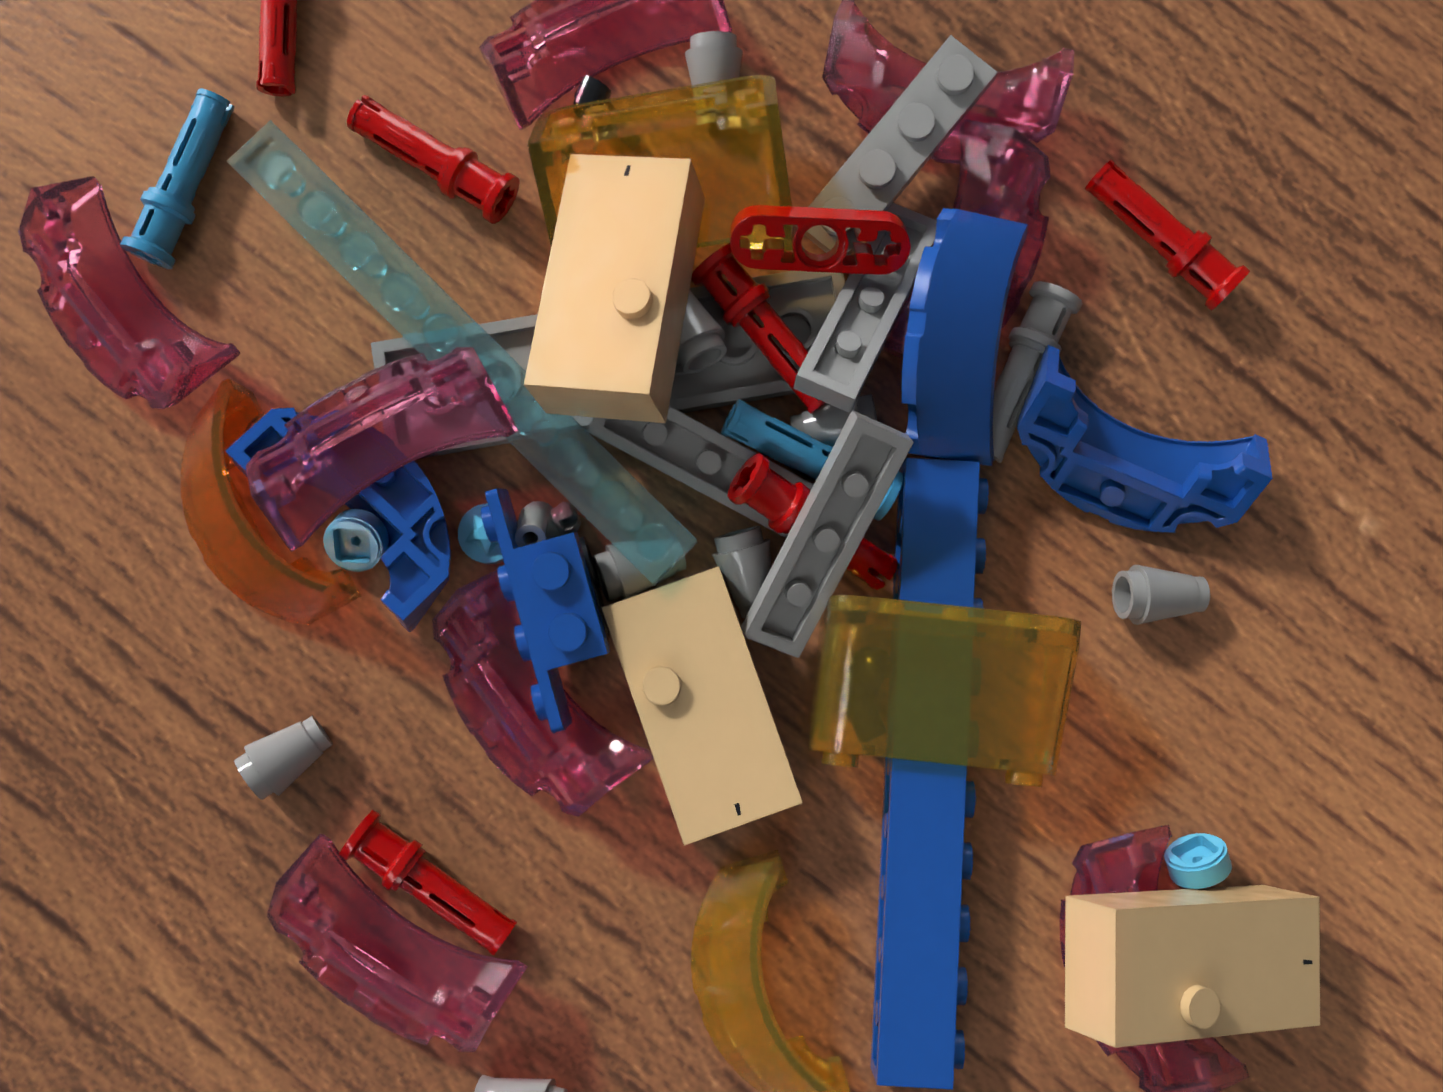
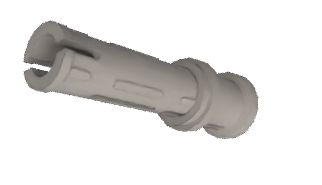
[993,281,1083,463]

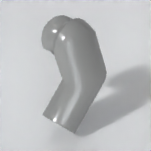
[515,501,581,547]

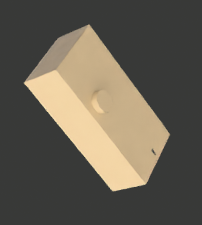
[524,154,705,423]
[602,566,803,846]
[1065,885,1320,1048]

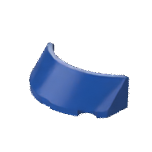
[902,208,1028,466]
[1017,345,1273,533]
[225,407,451,632]

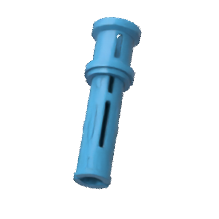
[120,88,235,269]
[721,399,903,521]

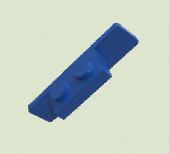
[481,488,610,733]

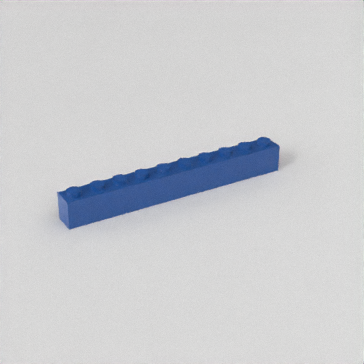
[870,458,989,1090]

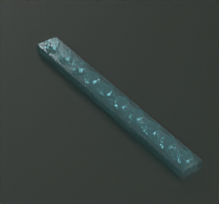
[227,120,698,586]

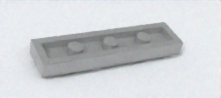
[804,35,998,255]
[793,203,937,413]
[586,406,814,538]
[741,410,914,658]

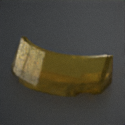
[691,850,851,1092]

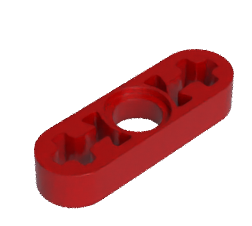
[730,205,911,275]

